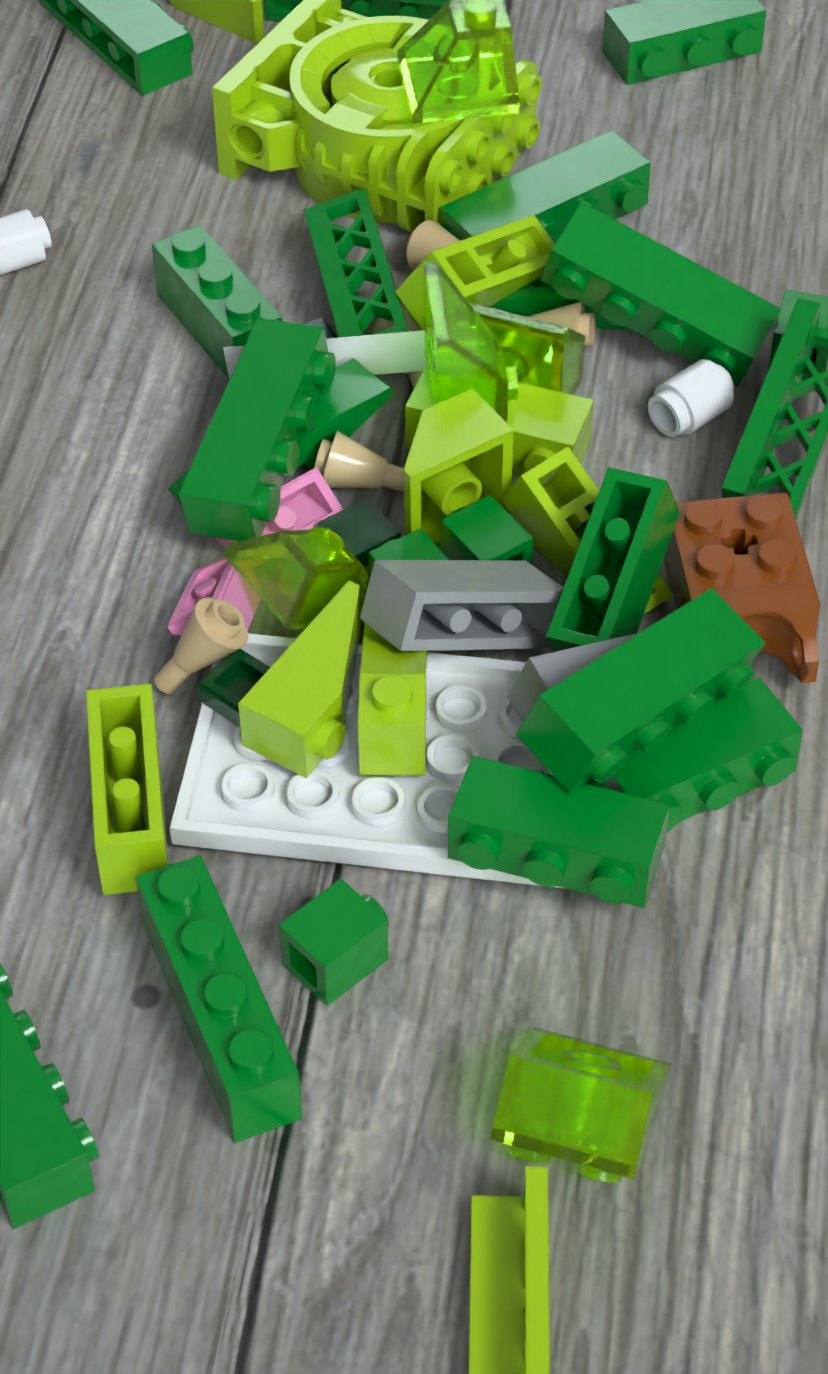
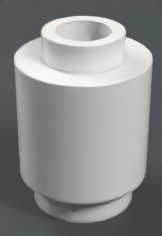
[0,209,52,275]
[648,359,734,437]

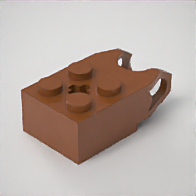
[664,493,821,683]

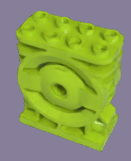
[212,0,542,232]

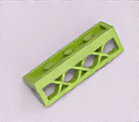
[469,1166,550,1374]

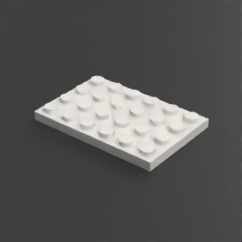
[170,633,566,889]

